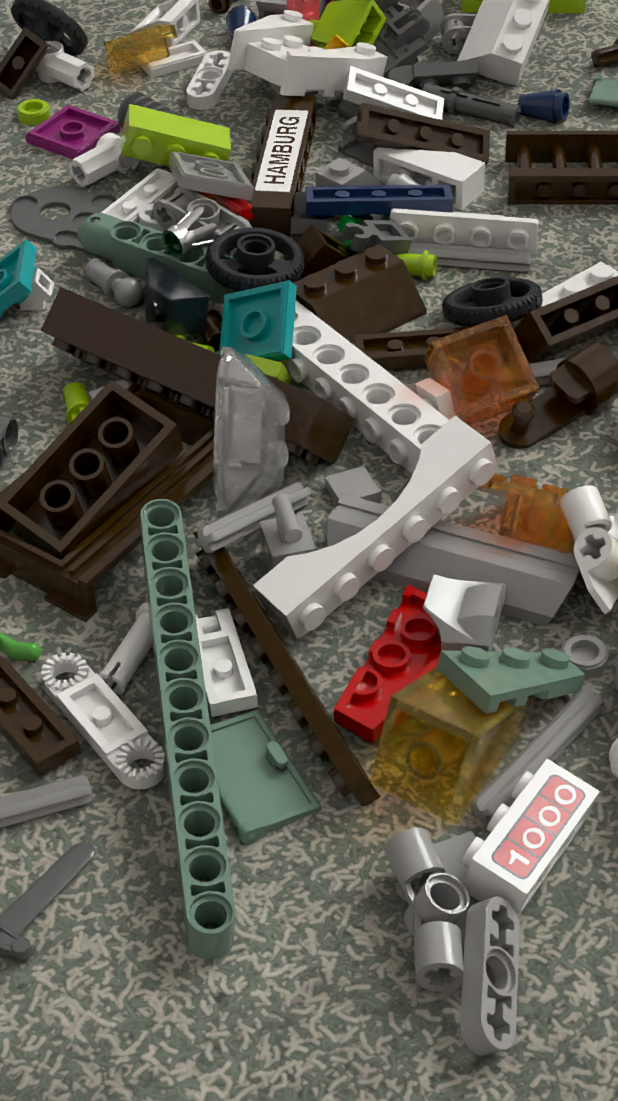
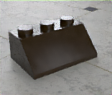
[294,244,427,345]

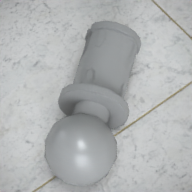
[84,258,143,307]

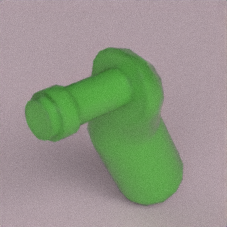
[0,633,41,661]

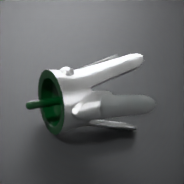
[162,207,217,257]

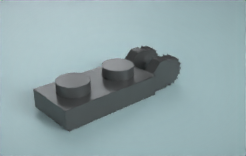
[387,60,479,90]

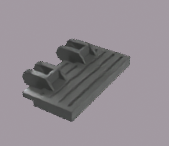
[373,0,430,78]

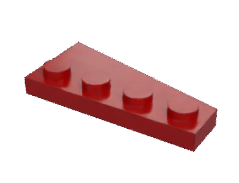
[334,584,442,743]

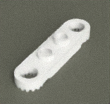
[41,652,167,789]

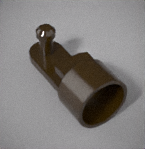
[498,343,618,449]

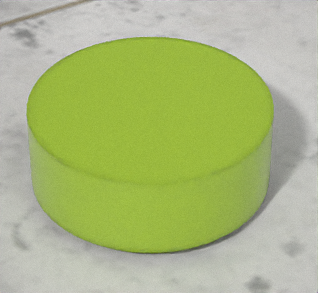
[16,99,50,125]

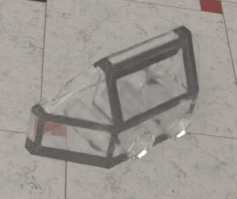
[213,347,290,519]

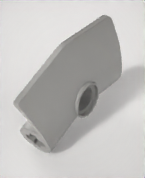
[384,827,495,995]

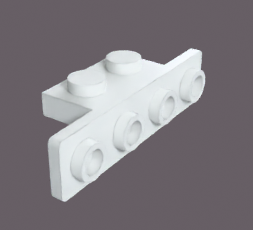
[390,208,539,254]

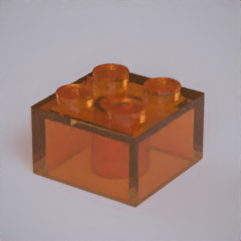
[424,315,539,425]

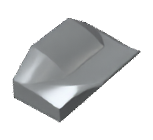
[423,575,506,651]

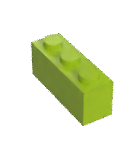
[121,104,231,166]

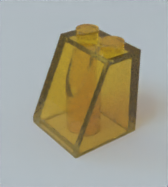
[370,666,530,824]

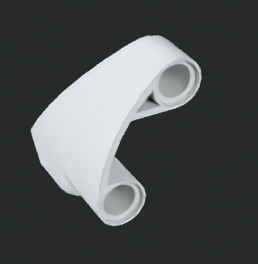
[560,486,618,614]

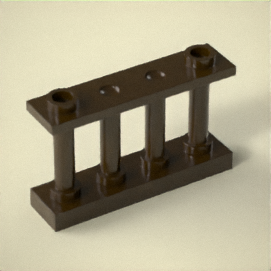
[505,131,618,205]

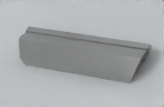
[327,494,580,627]

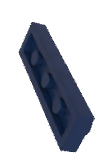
[305,185,453,219]

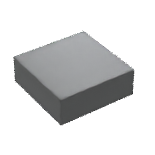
[325,466,381,506]

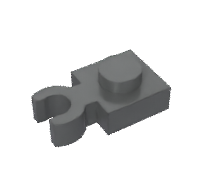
[341,220,412,253]

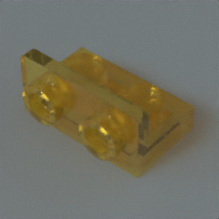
[103,24,178,74]

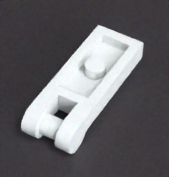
[195,608,258,717]

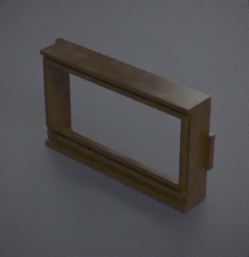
[0,383,255,622]

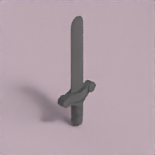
[0,842,95,961]

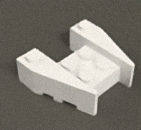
[227,10,387,97]

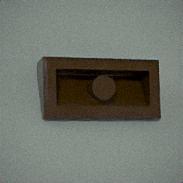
[0,27,51,100]

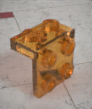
[476,473,575,554]

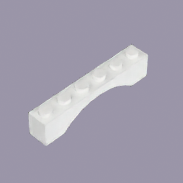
[253,416,499,639]

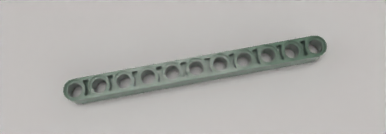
[140,499,235,960]

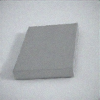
[168,151,254,201]

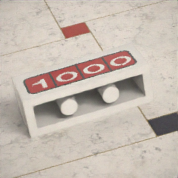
[461,759,600,916]

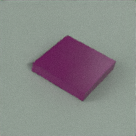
[26,105,121,159]

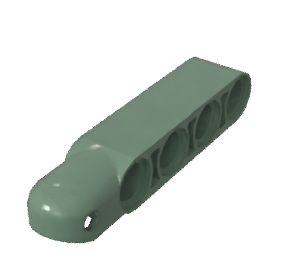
[77,213,237,303]

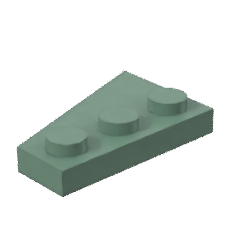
[436,646,586,714]

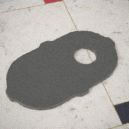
[11,186,117,257]

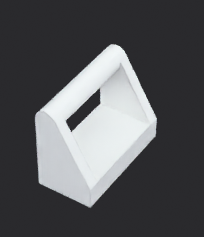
[128,0,200,48]

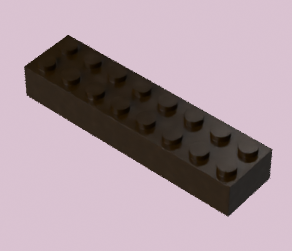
[40,287,355,466]

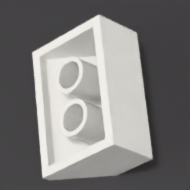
[457,0,550,86]

